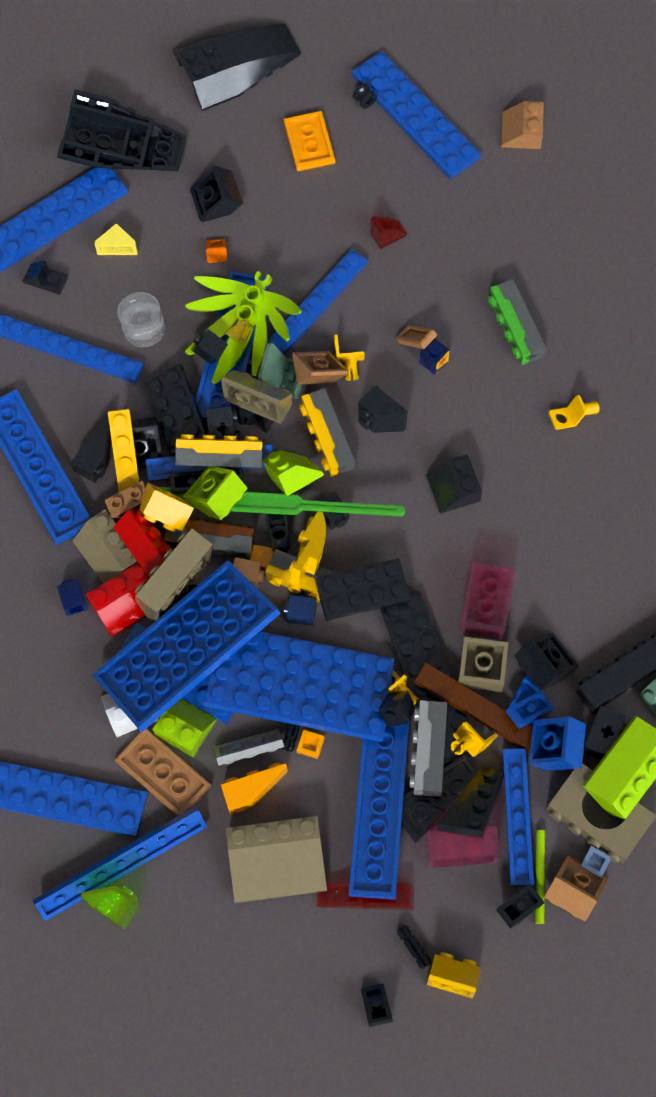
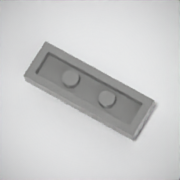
[214,728,284,765]

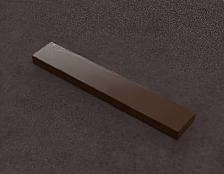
[414,663,533,753]

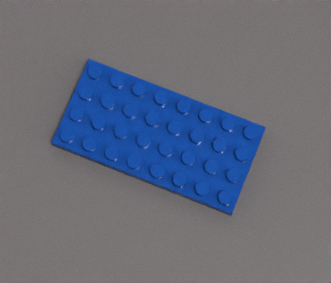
[92,560,280,733]
[204,631,394,742]

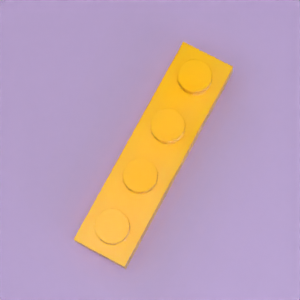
[108,409,140,492]

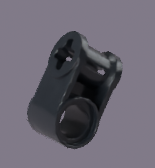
[265,515,290,553]

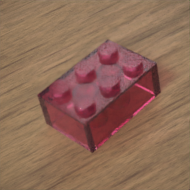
[459,562,516,640]
[425,823,500,869]

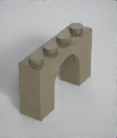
[547,763,656,864]

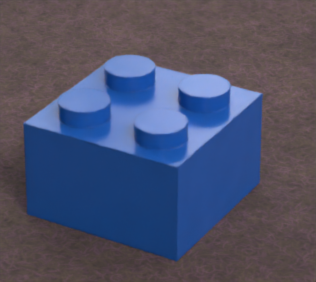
[528,716,586,771]

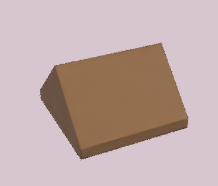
[292,351,349,385]

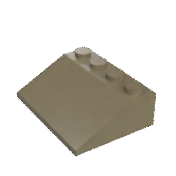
[135,529,213,624]
[226,816,327,903]

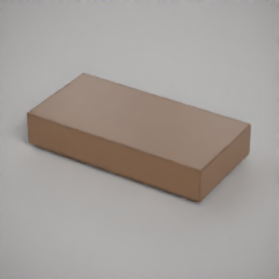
[396,325,437,349]

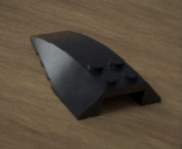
[172,24,301,111]
[57,89,186,171]

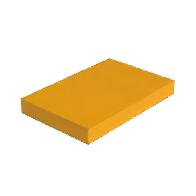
[283,111,335,171]

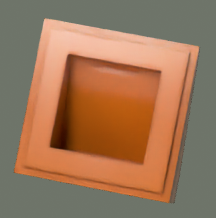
[206,238,227,263]

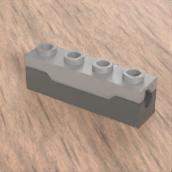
[410,700,447,797]

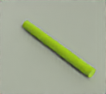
[535,830,545,924]

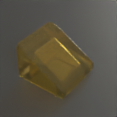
[225,319,253,344]

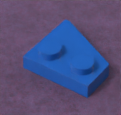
[506,675,554,729]

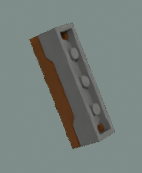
[164,519,255,560]

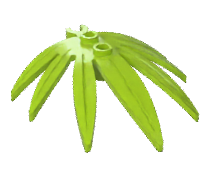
[185,271,302,384]

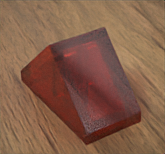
[371,217,407,249]

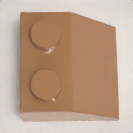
[501,101,544,149]
[544,855,609,922]

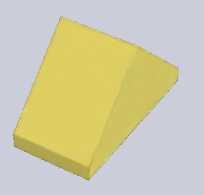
[95,224,138,255]

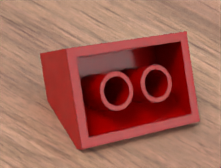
[113,509,171,577]
[86,563,151,637]

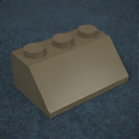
[221,370,293,424]
[72,509,138,584]

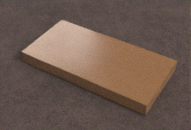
[114,728,212,816]

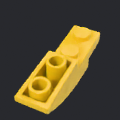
[289,511,326,586]

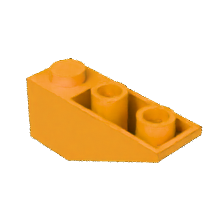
[221,763,288,815]

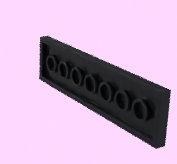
[380,590,480,766]

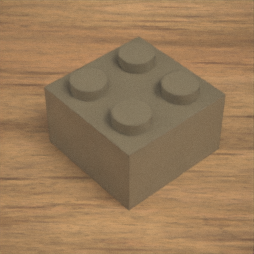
[458,637,509,692]

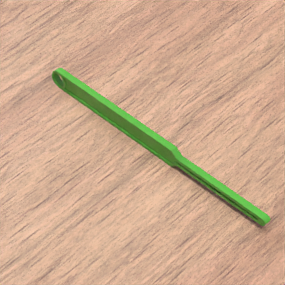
[159,487,405,516]

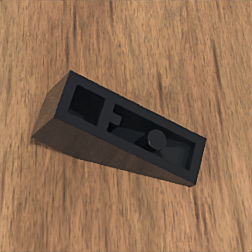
[71,413,111,483]

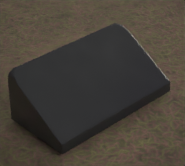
[169,471,204,494]

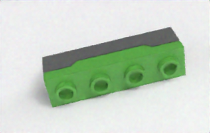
[488,279,546,365]

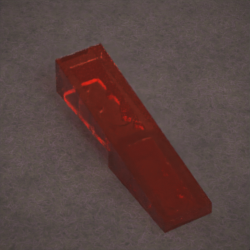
[317,883,414,910]

